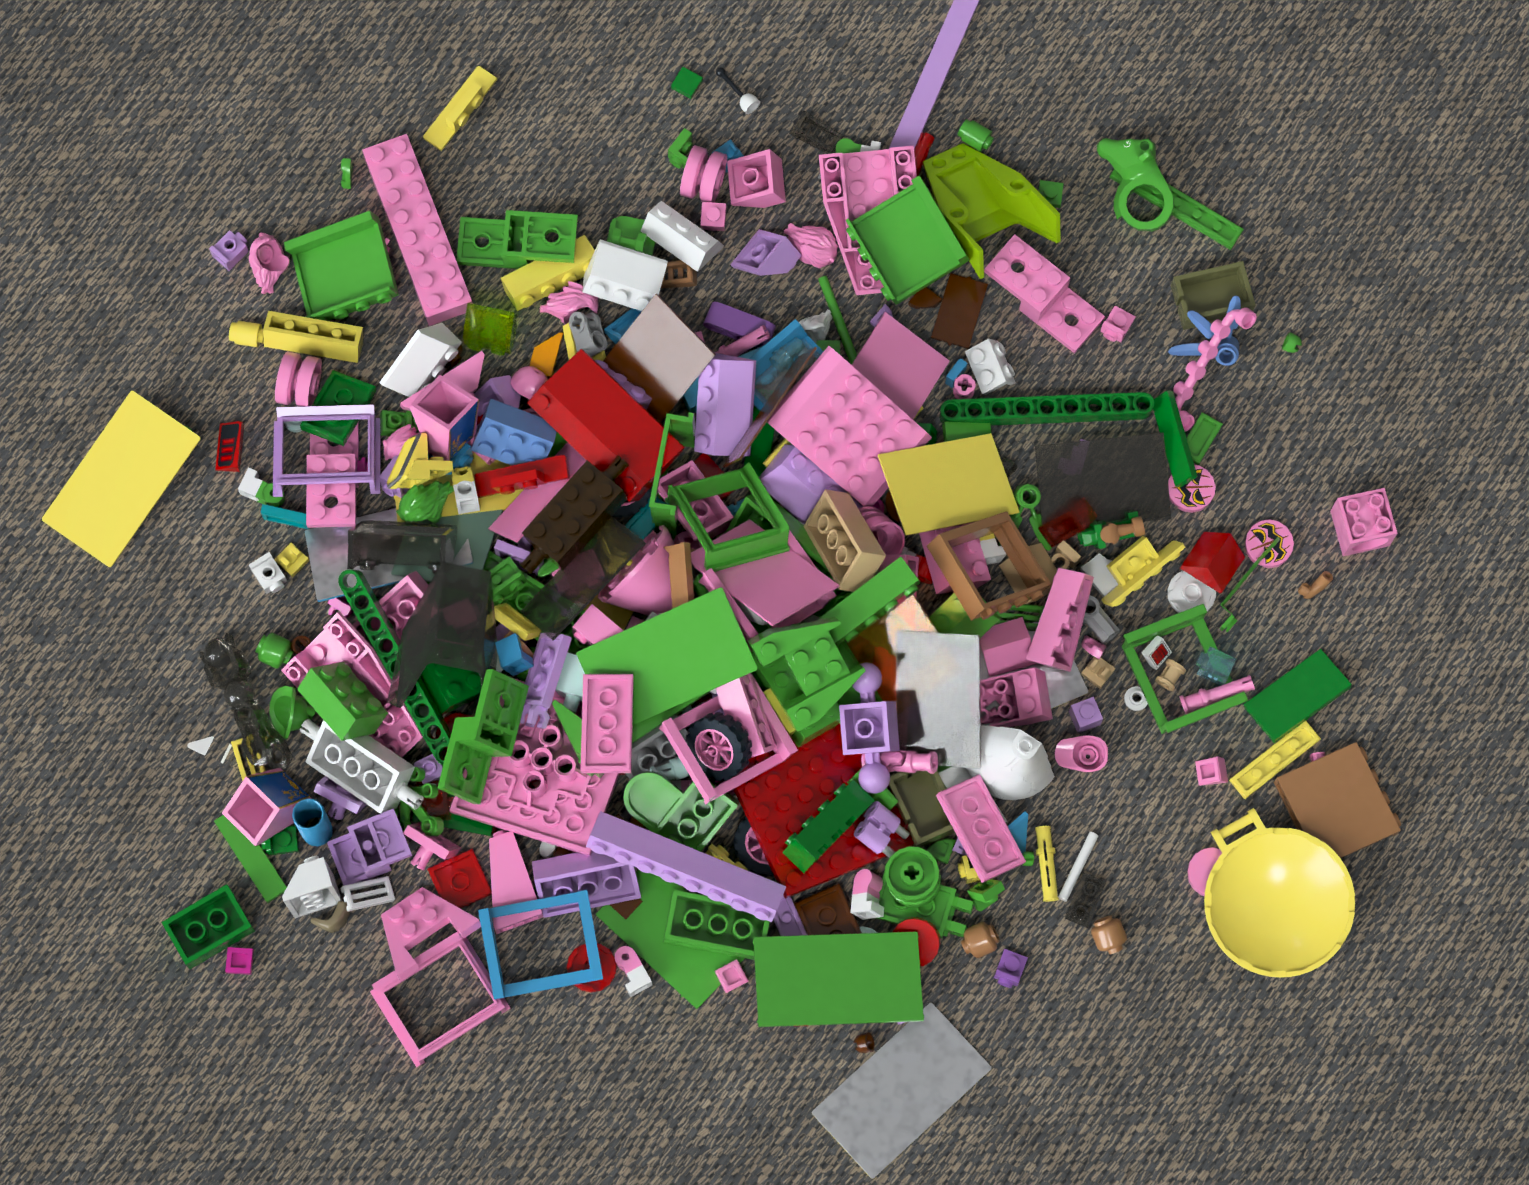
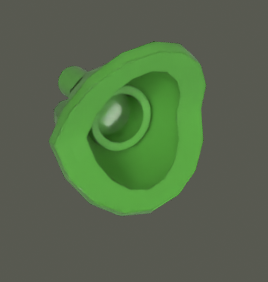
[269,686,316,739]

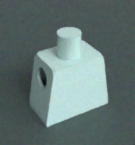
[556,652,585,713]

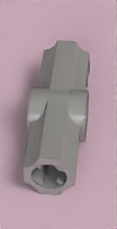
[1083,595,1120,644]

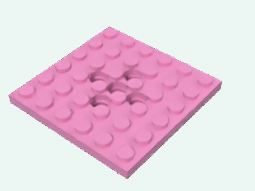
[449,678,620,856]

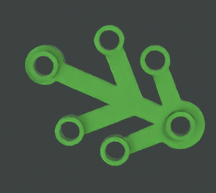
[394,767,444,837]

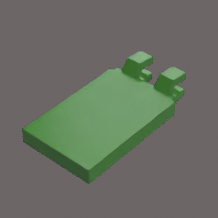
[875,871,974,938]

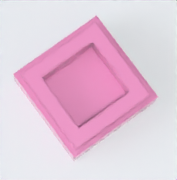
[714,959,748,993]

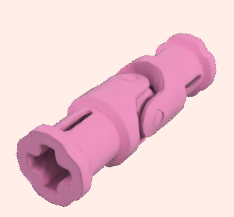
[861,750,938,774]

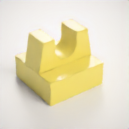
[274,543,309,578]

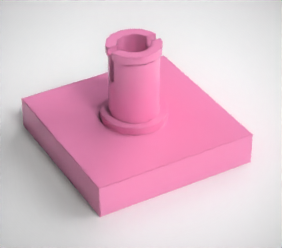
[403,822,461,870]

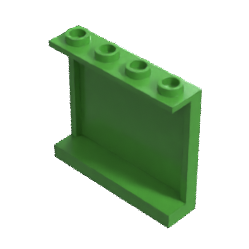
[846,175,970,305]
[284,211,399,321]

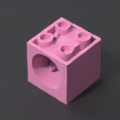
[1330,488,1398,556]

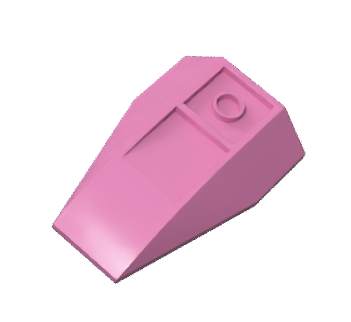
[819,145,917,295]
[281,611,423,758]

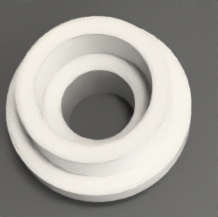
[1124,686,1148,711]

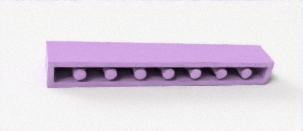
[586,811,786,922]

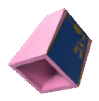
[410,375,479,461]
[222,768,312,846]

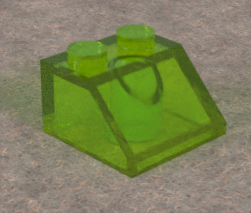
[463,303,517,355]

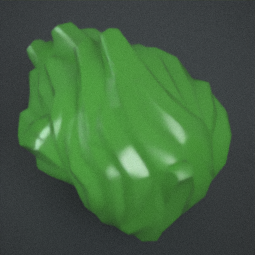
[396,481,454,523]

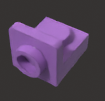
[994,949,1028,988]

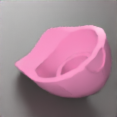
[511,366,548,400]
[1055,735,1108,772]

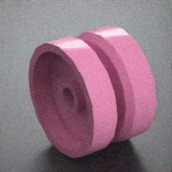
[680,145,727,203]
[275,351,322,407]

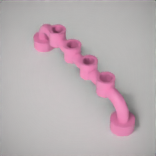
[1173,308,1257,432]

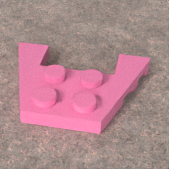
[381,887,481,981]

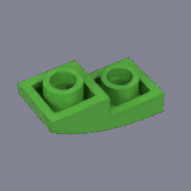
[380,410,420,436]

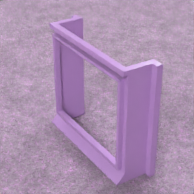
[273,405,380,497]

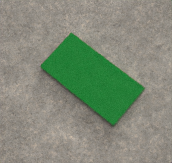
[1244,649,1352,743]

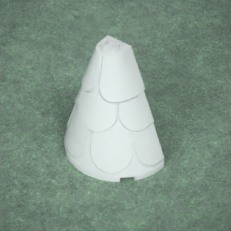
[963,724,1055,800]

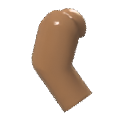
[1298,571,1333,599]

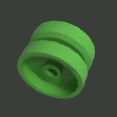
[885,847,941,908]

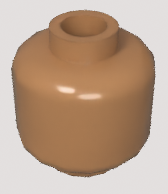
[1091,915,1127,954]
[961,921,1000,958]

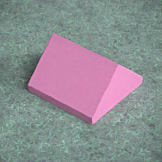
[978,617,1036,678]

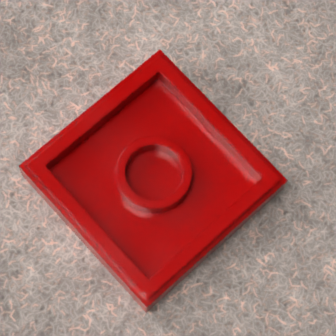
[427,849,492,909]

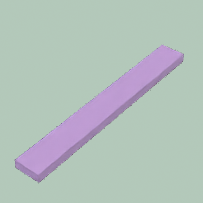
[889,0,980,148]

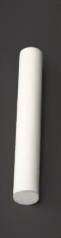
[1058,832,1098,902]

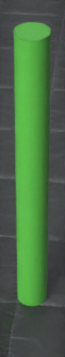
[818,276,857,364]

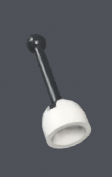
[716,67,760,114]

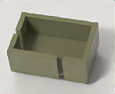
[1171,261,1256,330]
[888,771,955,848]

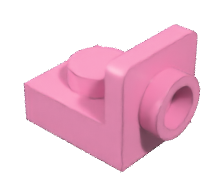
[1100,306,1135,343]

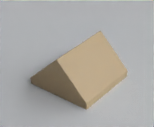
[999,543,1057,605]

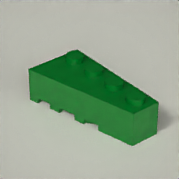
[782,780,875,873]

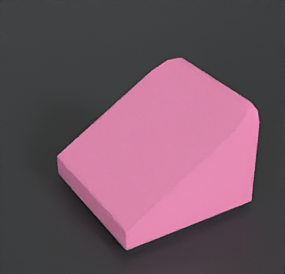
[1195,757,1228,786]

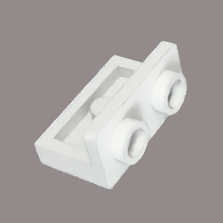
[965,339,1016,395]

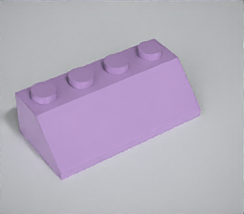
[694,353,756,456]
[759,444,863,524]
[532,851,641,918]

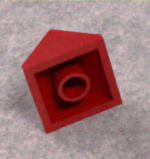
[1180,532,1245,594]

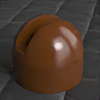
[291,635,311,654]
[854,1032,875,1053]

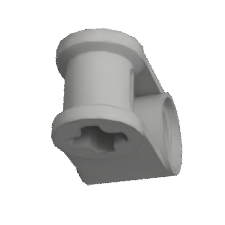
[569,312,608,357]

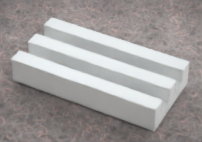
[340,876,395,912]

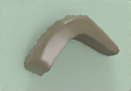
[311,901,351,933]

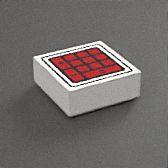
[1142,635,1172,670]

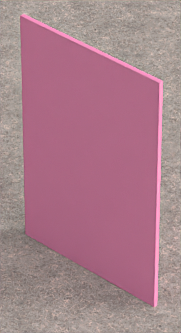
[852,312,950,419]
[691,519,839,626]

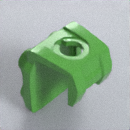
[607,216,656,256]

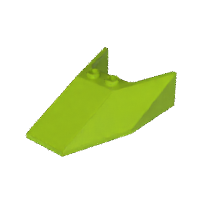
[923,143,1061,279]

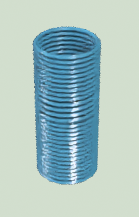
[292,798,333,846]

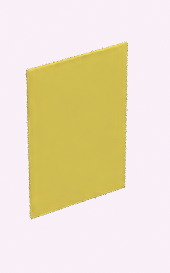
[877,433,1020,536]

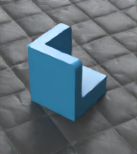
[495,633,534,676]

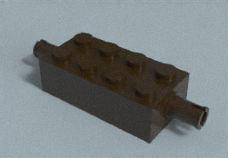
[520,455,629,575]

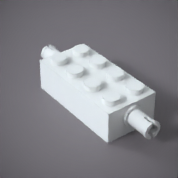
[300,719,424,814]

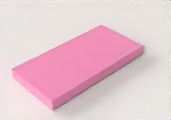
[580,674,634,773]
[936,774,1026,883]

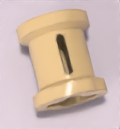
[1155,659,1186,692]

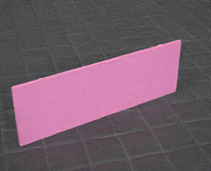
[488,442,587,543]

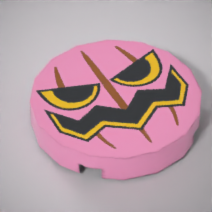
[1167,465,1216,513]
[1244,520,1294,568]

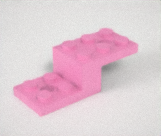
[984,234,1105,354]
[306,421,359,528]

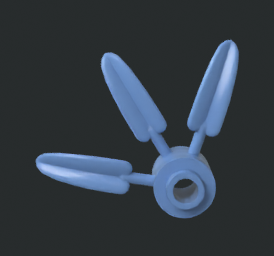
[1168,296,1241,366]

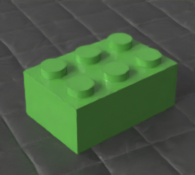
[297,662,388,741]

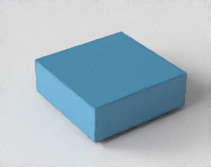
[945,359,967,388]

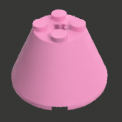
[598,525,674,616]

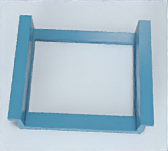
[478,890,603,999]

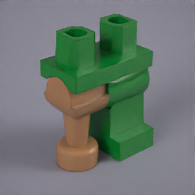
[1076,510,1145,549]

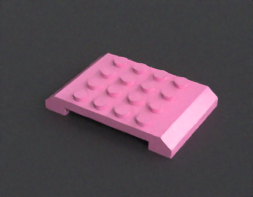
[767,346,932,507]

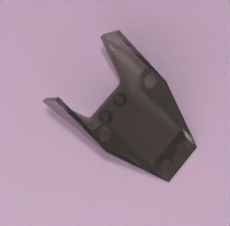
[387,562,498,708]

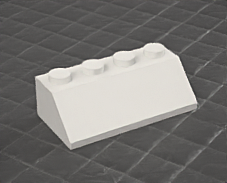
[282,856,342,918]

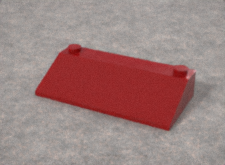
[527,349,685,502]

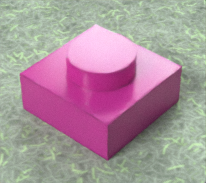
[225,947,254,975]

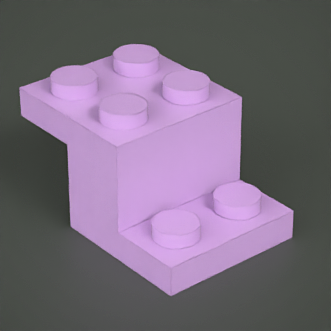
[327,808,412,885]

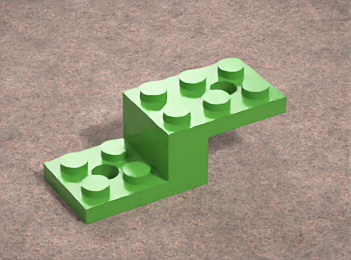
[456,210,578,269]
[437,669,529,804]

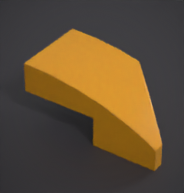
[530,332,564,377]

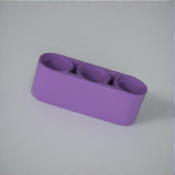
[703,302,776,348]

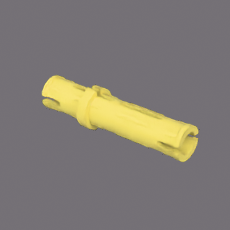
[1035,826,1059,902]

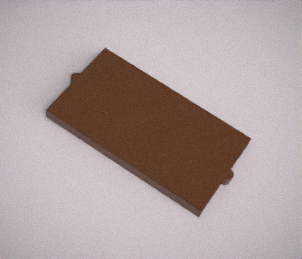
[931,273,988,349]

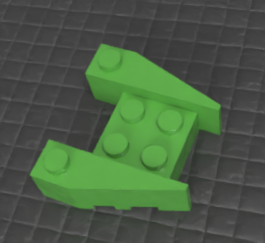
[747,617,866,732]

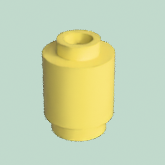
[229,321,264,348]

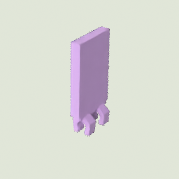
[520,633,572,729]

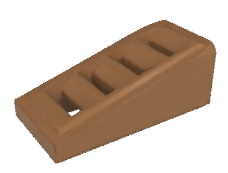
[661,260,697,288]

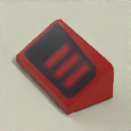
[215,421,244,472]

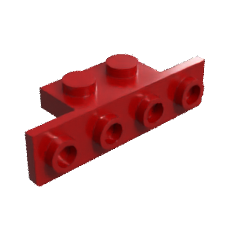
[474,455,570,498]

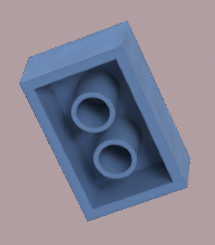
[471,399,557,466]

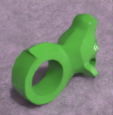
[1097,138,1174,232]

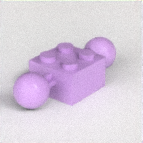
[839,663,900,794]

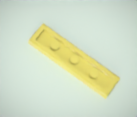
[1229,721,1321,799]

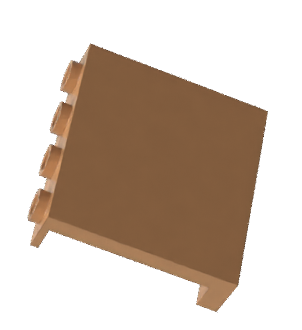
[1274,742,1401,858]

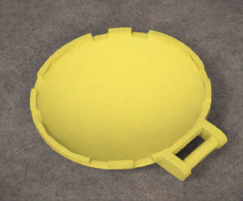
[1204,808,1355,978]

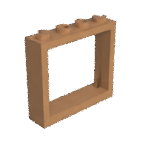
[927,511,1051,621]

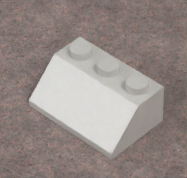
[641,201,724,272]
[582,239,668,311]
[380,323,462,397]

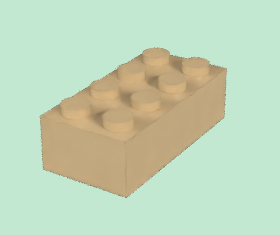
[803,489,886,592]

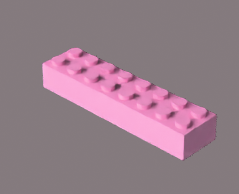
[362,134,474,326]

